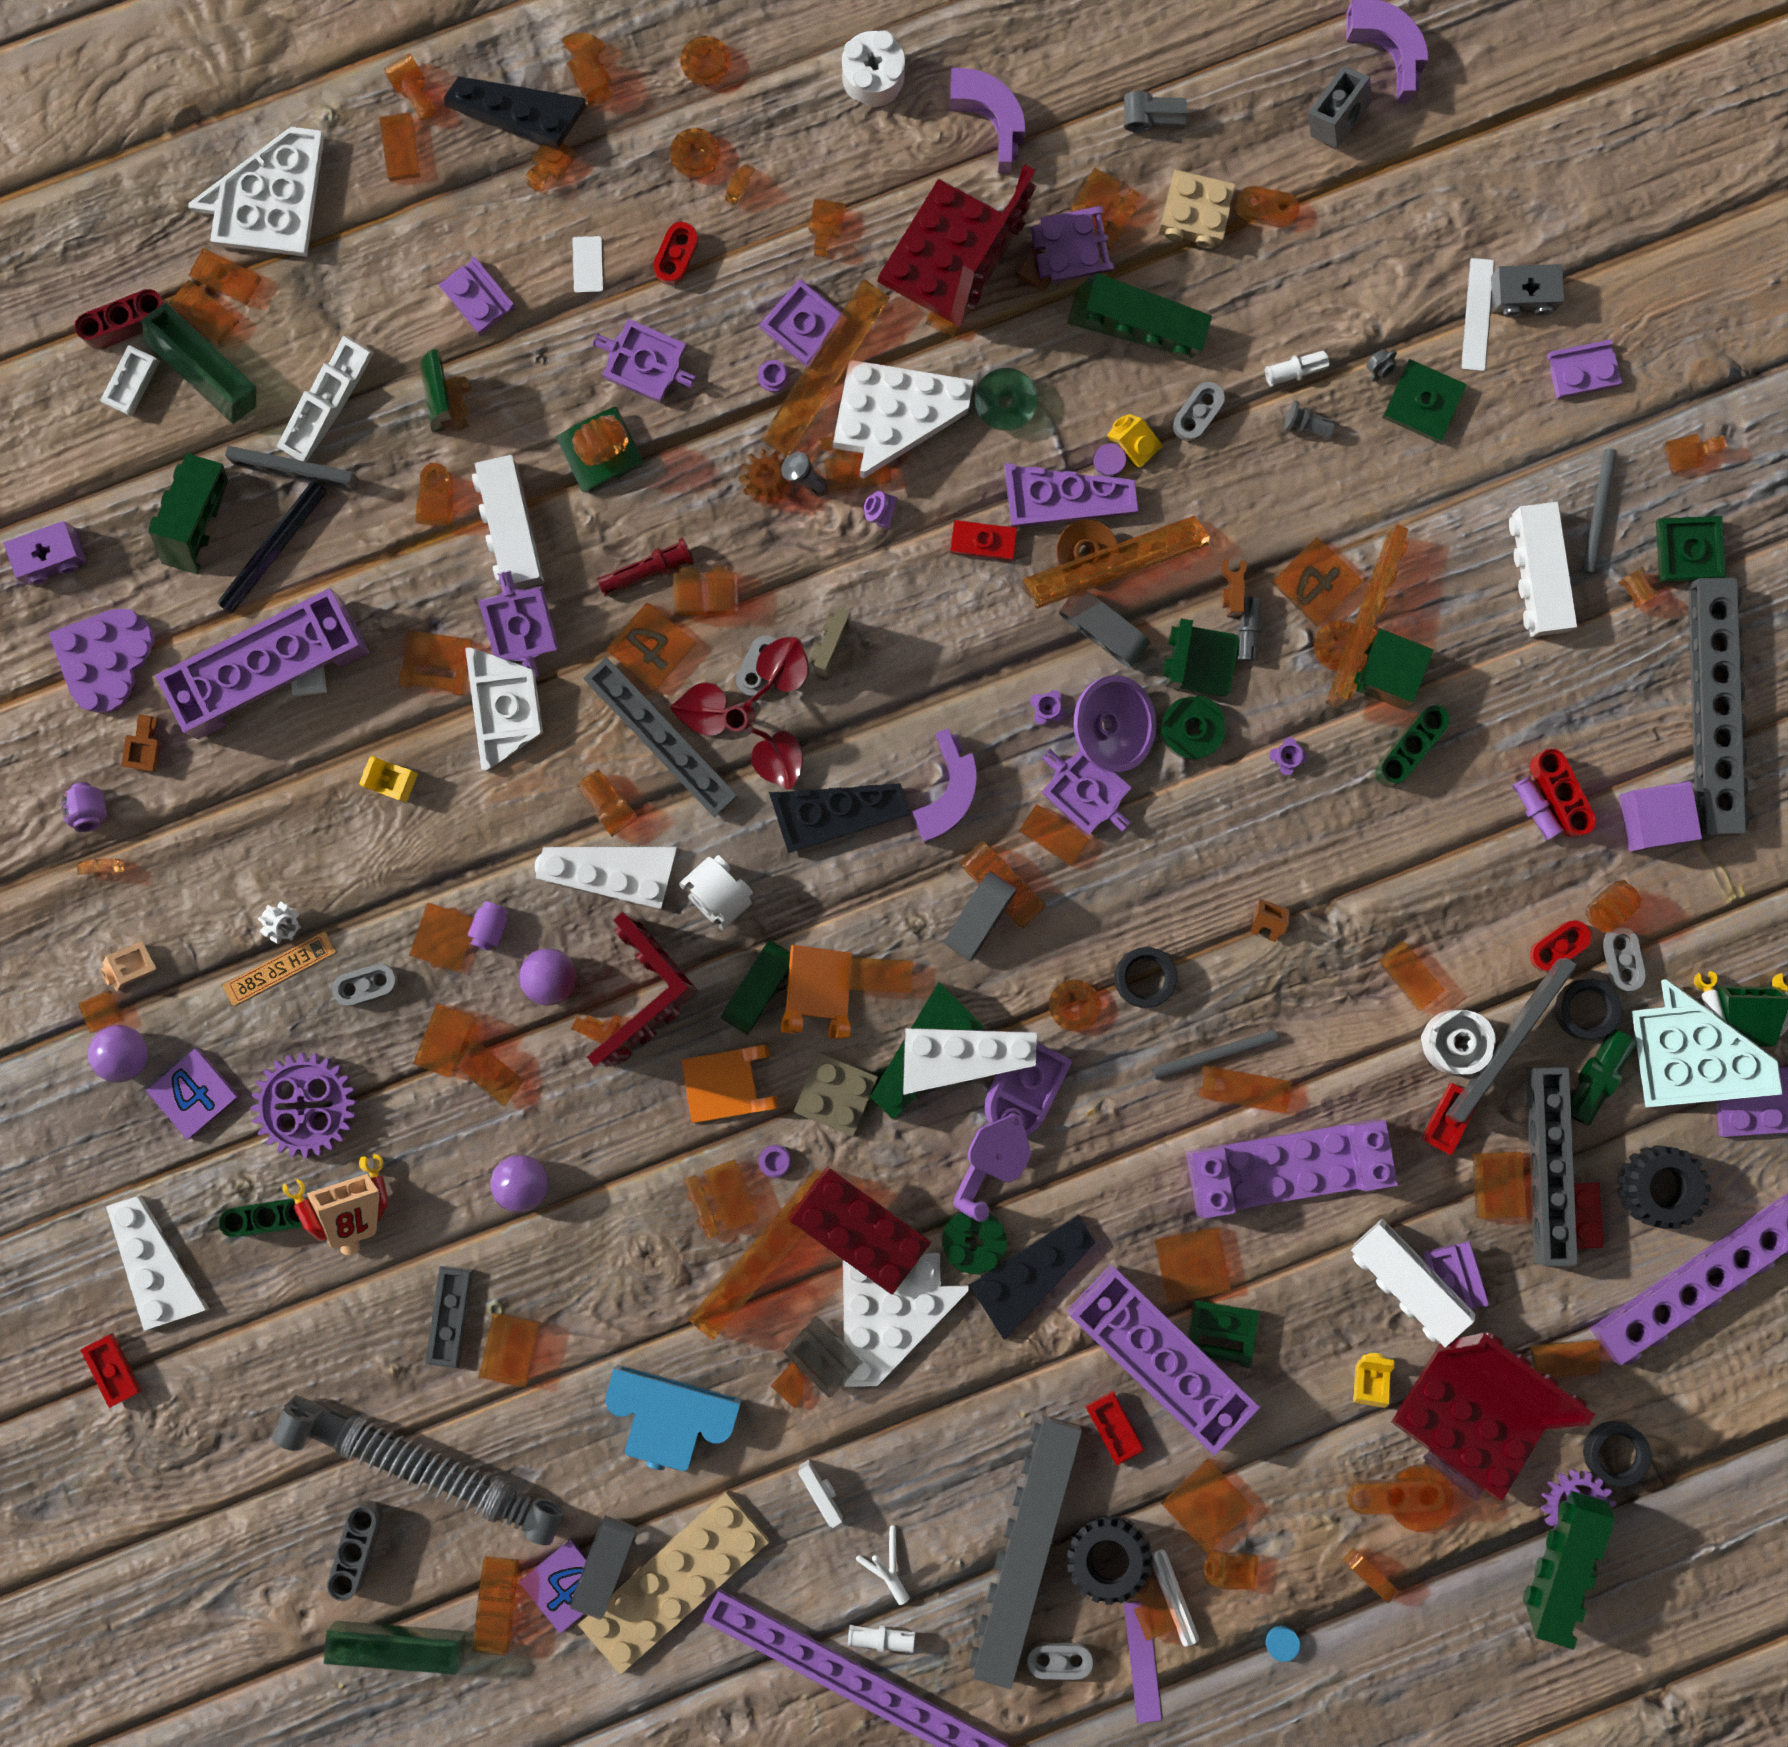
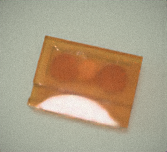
[1472,1151,1526,1219]
[479,1312,541,1388]

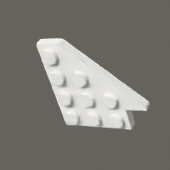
[188,127,325,257]
[833,360,974,478]

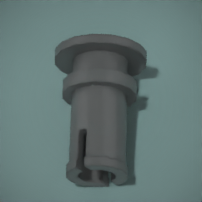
[1284,400,1335,440]
[781,451,827,495]

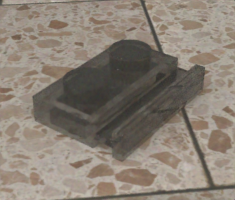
[783,1316,863,1398]

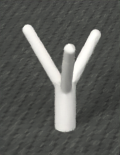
[856,1525,910,1605]

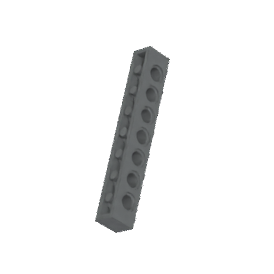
[1688,578,1749,836]

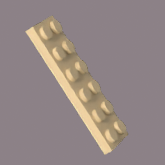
[578,1490,769,1675]

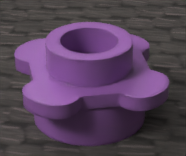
[1030,690,1065,725]
[1269,737,1308,776]

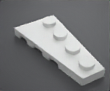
[536,847,677,909]
[903,1029,1037,1095]
[106,1195,209,1331]

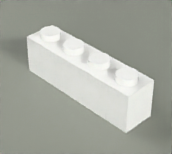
[472,455,544,589]
[1509,502,1577,638]
[1351,1218,1476,1347]

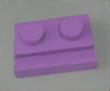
[439,257,515,336]
[1547,339,1622,399]
[1423,1240,1489,1310]

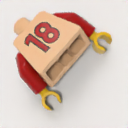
[282,1154,388,1255]

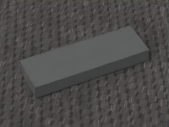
[425,1265,473,1368]

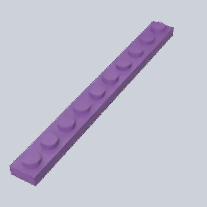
[703,1589,1009,1747]

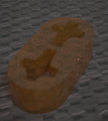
[1342,1547,1400,1604]

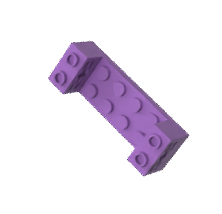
[155,588,370,740]
[1186,1119,1398,1219]
[1066,1264,1260,1456]

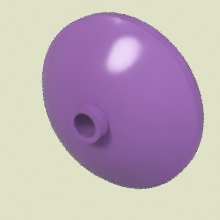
[1074,675,1156,772]

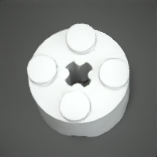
[842,30,905,107]
[679,855,753,930]
[1421,1010,1495,1075]

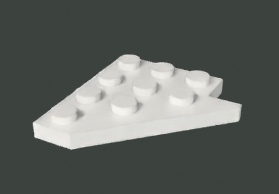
[843,1253,968,1387]

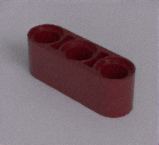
[74,289,172,350]

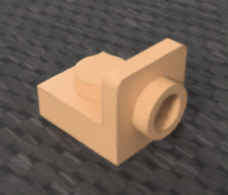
[101,941,156,991]

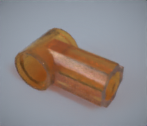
[577,769,638,837]

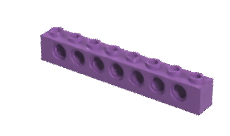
[1589,1192,1788,1365]

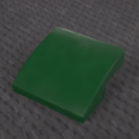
[420,349,453,432]
[556,407,644,493]

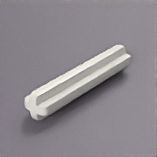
[1151,1549,1199,1646]

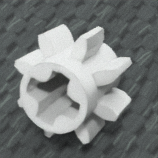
[258,901,301,944]

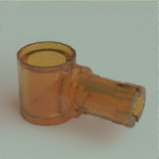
[383,53,437,120]

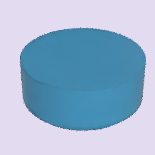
[1265,1626,1300,1662]

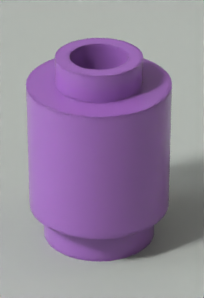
[467,901,508,951]

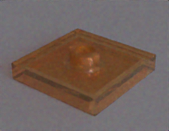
[1154,1226,1231,1304]
[1161,1458,1254,1553]

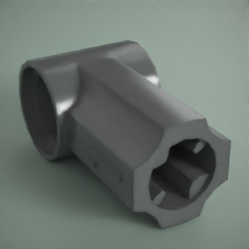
[1124,91,1187,133]

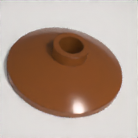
[1056,519,1118,583]

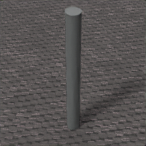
[1582,448,1617,574]
[1152,1030,1278,1080]

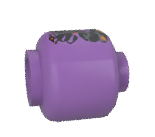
[61,782,108,832]

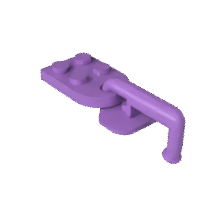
[953,1042,1073,1222]

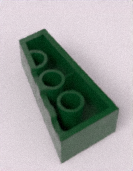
[1067,273,1212,359]
[870,981,984,1120]
[1523,1491,1615,1650]

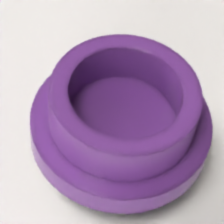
[758,360,789,392]

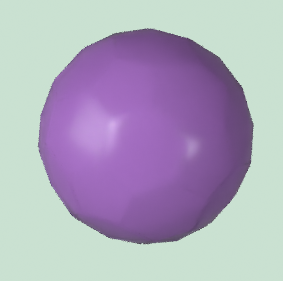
[519,948,577,1006]
[88,1025,148,1083]
[490,1154,549,1213]

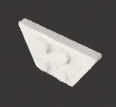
[465,647,543,771]

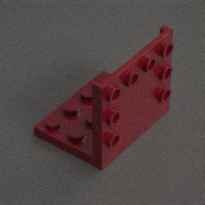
[877,164,1037,327]
[587,911,699,1068]
[1391,1333,1595,1501]

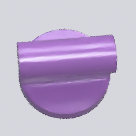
[864,491,897,529]

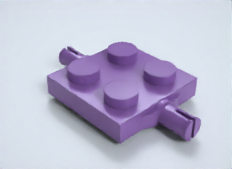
[593,319,696,404]
[479,570,559,677]
[1041,749,1131,836]

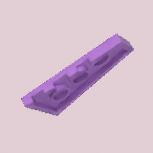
[1004,463,1138,527]

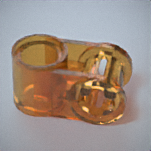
[416,463,454,527]

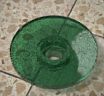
[975,368,1038,431]

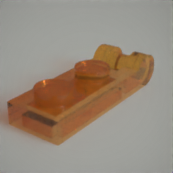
[1197,1065,1292,1113]

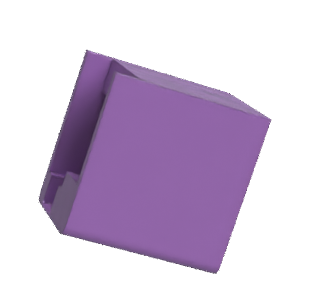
[1620,781,1702,852]

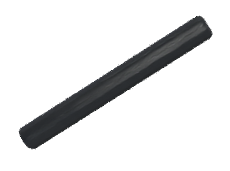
[217,481,327,613]

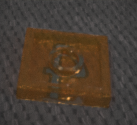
[1272,537,1363,627]
[606,602,696,691]

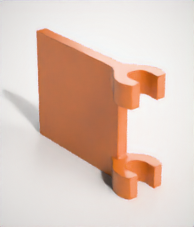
[781,945,852,1040]
[681,1044,779,1123]

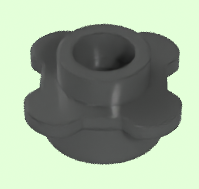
[1366,349,1397,382]

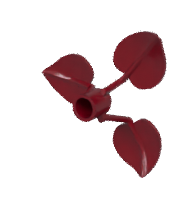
[670,637,809,790]

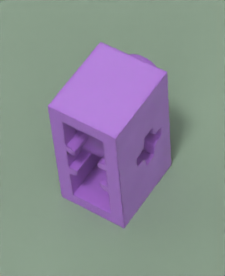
[3,521,87,585]

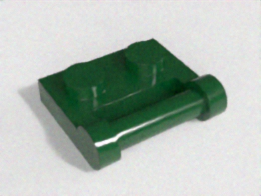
[1188,1299,1259,1368]

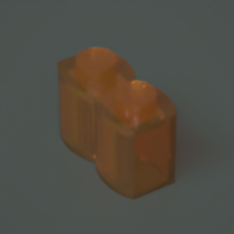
[673,566,739,616]

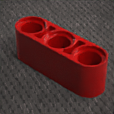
[1530,748,1596,838]

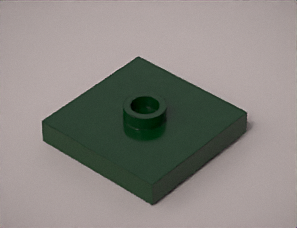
[1382,359,1467,443]
[1656,516,1726,583]

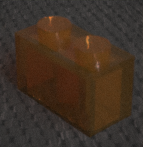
[413,1003,480,1078]

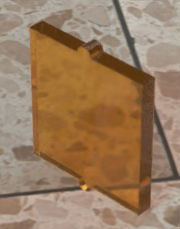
[409,902,474,972]

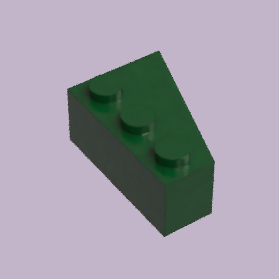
[148,453,228,575]

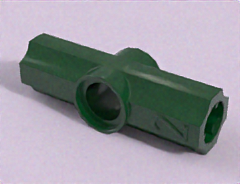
[1570,1029,1638,1126]

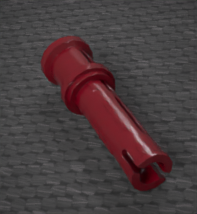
[597,537,694,597]

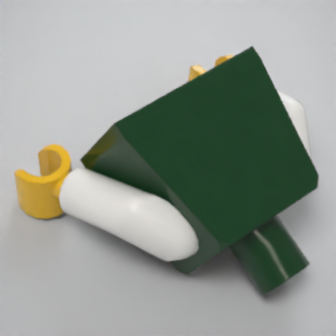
[1694,971,1788,1047]

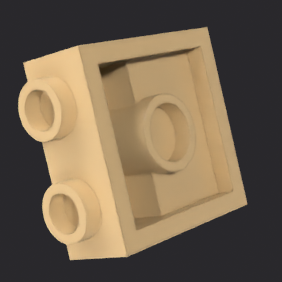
[1159,169,1235,249]

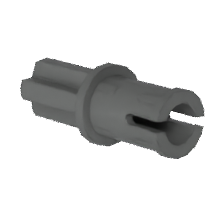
[1237,597,1262,661]

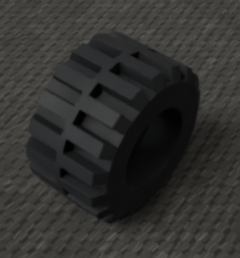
[1617,1146,1711,1229]
[1067,1515,1153,1605]

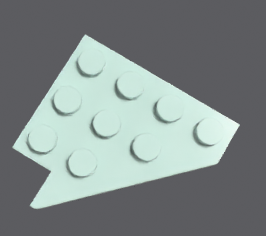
[1632,979,1783,1107]

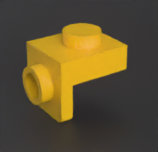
[1107,414,1163,468]
[360,756,418,803]
[1353,1353,1395,1408]

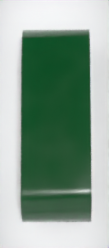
[1375,705,1450,787]
[720,939,790,1035]
[218,1196,308,1237]

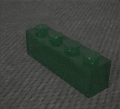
[141,302,257,424]
[324,1621,466,1675]

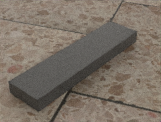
[225,445,359,490]

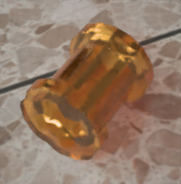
[1617,567,1660,609]

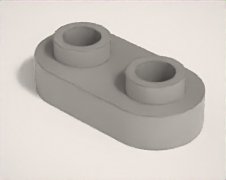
[1173,382,1225,441]
[736,636,776,697]
[1603,927,1646,992]
[332,964,398,1006]
[1027,1642,1093,1680]

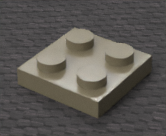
[810,606,851,680]
[794,1052,877,1137]

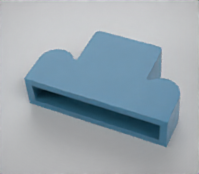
[605,1364,742,1471]

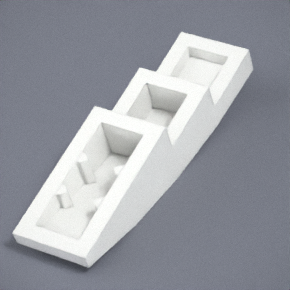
[276,336,374,462]

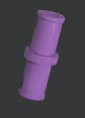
[1512,776,1564,840]

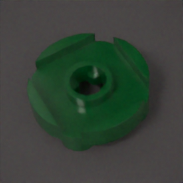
[1160,696,1226,761]
[942,1212,1007,1274]

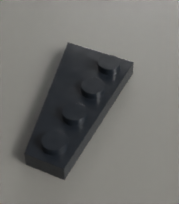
[444,76,586,150]
[769,783,910,854]
[969,1214,1096,1340]

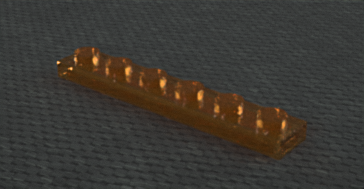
[760,279,890,458]
[1022,515,1209,609]
[1325,524,1409,708]

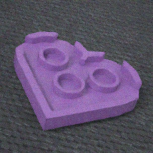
[49,608,155,714]

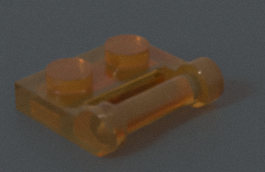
[399,630,473,696]

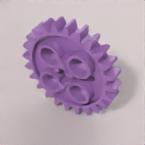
[250,1053,359,1158]

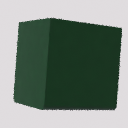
[1350,628,1434,709]

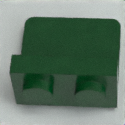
[1163,618,1239,697]

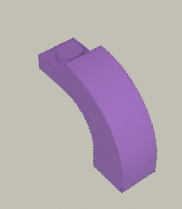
[1347,0,1428,103]
[950,68,1025,174]
[912,728,977,844]

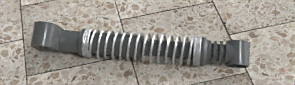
[272,1395,565,1546]

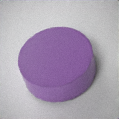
[1093,443,1126,477]
[759,1145,791,1178]

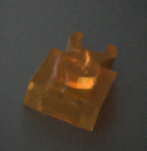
[1134,1577,1177,1641]

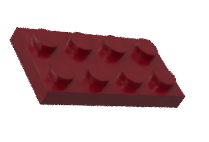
[788,1165,931,1295]

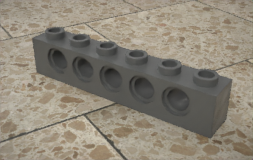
[1526,1067,1577,1266]

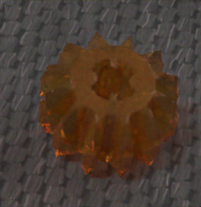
[571,416,629,466]
[739,449,791,505]
[1585,880,1643,933]

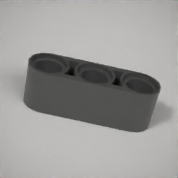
[1058,586,1151,668]
[944,871,1017,962]
[327,1500,383,1601]
[570,1515,636,1620]

